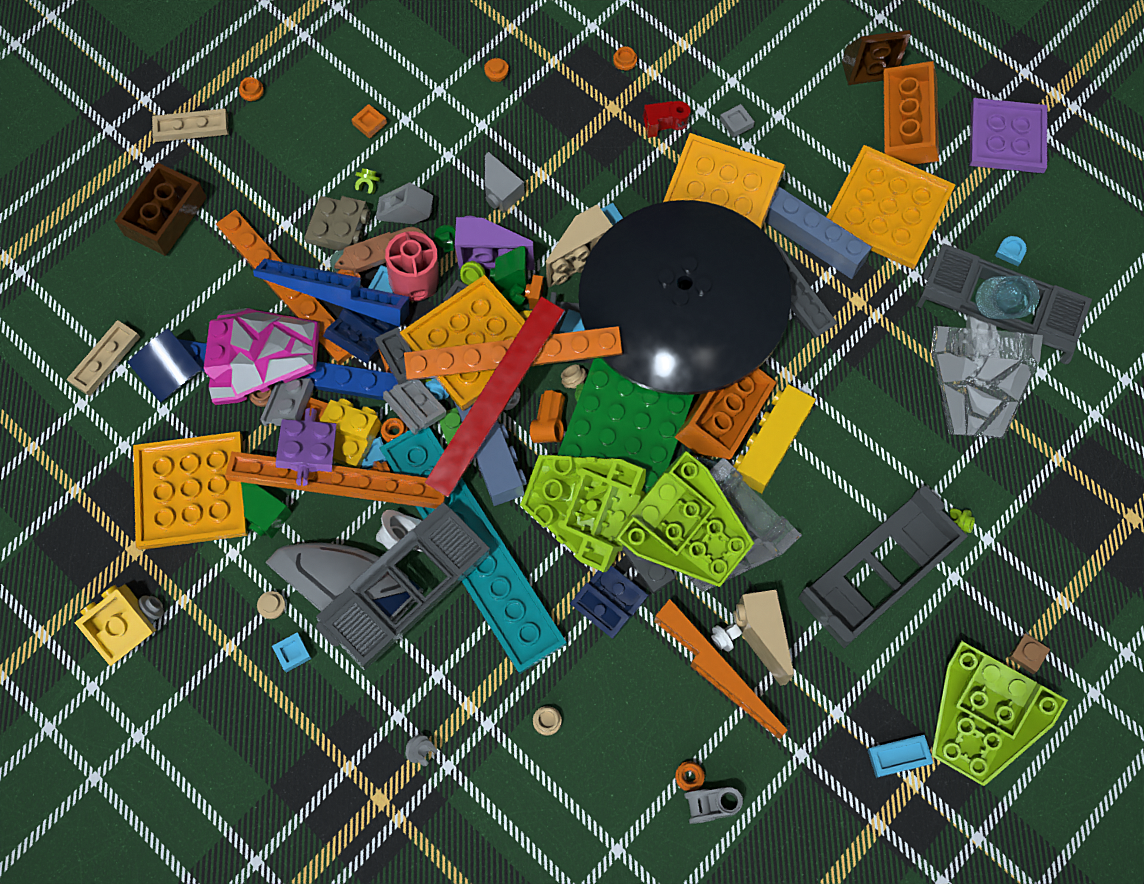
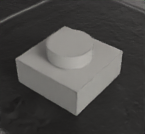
[720,104,754,138]

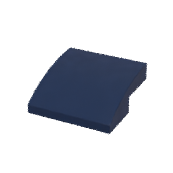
[323,308,397,364]
[127,328,202,403]
[570,565,650,639]

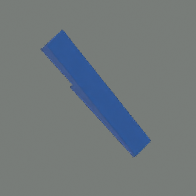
[253,258,409,327]

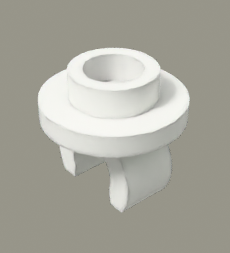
[711,624,742,652]

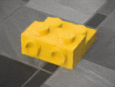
[319,398,382,469]
[75,584,156,666]

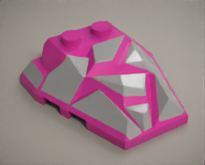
[204,308,320,405]

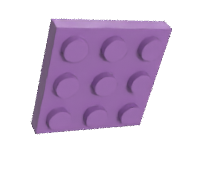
[969,98,1047,173]

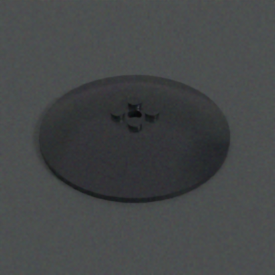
[578,200,791,395]

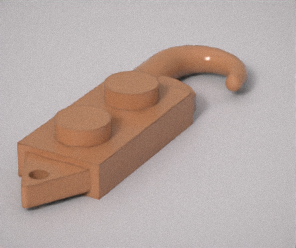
[334,227,426,274]

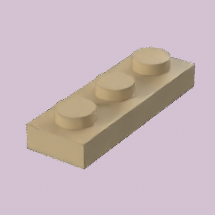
[152,109,228,142]
[66,320,140,397]

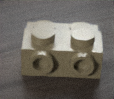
[304,196,370,251]

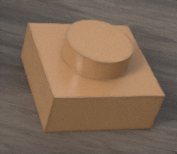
[1009,633,1050,674]

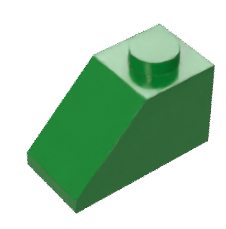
[490,246,527,293]
[241,482,292,539]

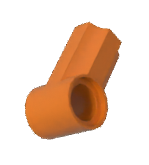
[530,390,565,443]

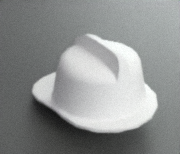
[376,510,423,552]

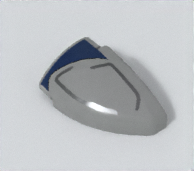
[265,542,424,624]

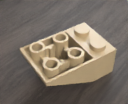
[546,204,613,288]

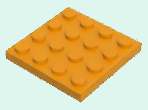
[663,133,785,228]
[826,145,955,270]
[400,275,525,411]
[133,431,248,550]

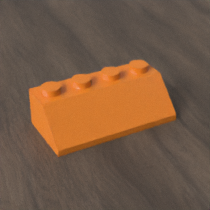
[884,61,939,164]
[675,368,776,460]

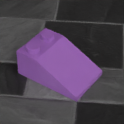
[455,216,535,270]

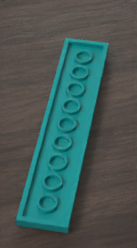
[379,427,567,674]

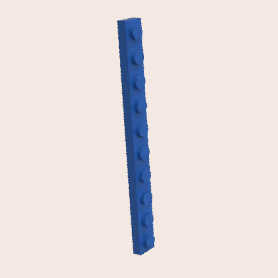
[178,339,398,401]

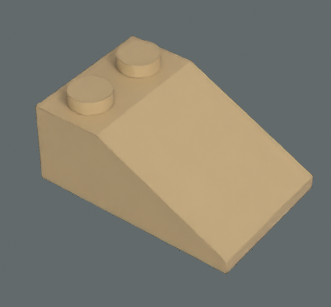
[733,590,794,686]

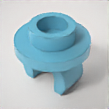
[424,377,449,401]

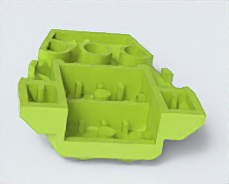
[520,455,646,572]

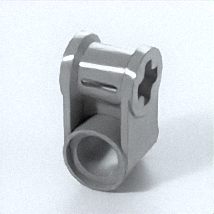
[684,787,743,824]

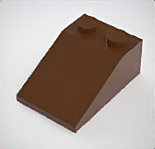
[842,30,911,85]

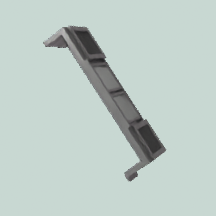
[917,243,1092,365]
[798,486,968,649]
[316,502,490,671]

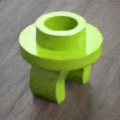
[355,168,380,194]
[950,508,975,533]

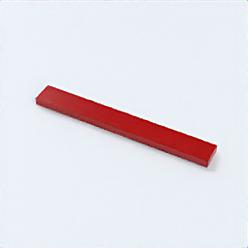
[425,296,565,497]

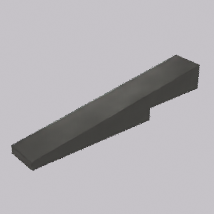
[761,228,837,338]

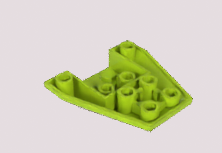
[616,451,754,587]
[931,641,1068,786]

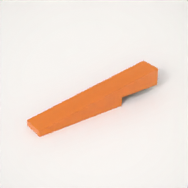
[654,599,787,740]

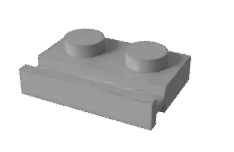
[260,378,314,426]
[383,379,446,435]

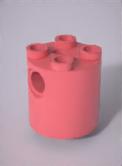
[385,231,439,301]

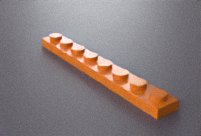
[216,209,353,365]
[404,326,622,381]
[225,451,446,509]

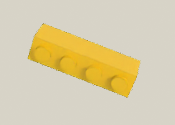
[733,384,816,494]

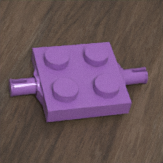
[276,408,336,486]

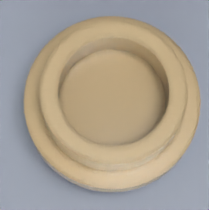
[561,365,587,388]
[257,591,286,619]
[533,706,561,736]

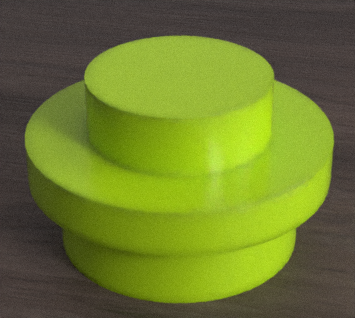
[460,261,485,285]

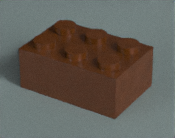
[115,162,207,256]

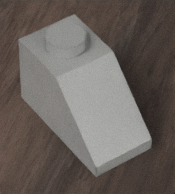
[485,152,525,213]
[375,182,433,224]

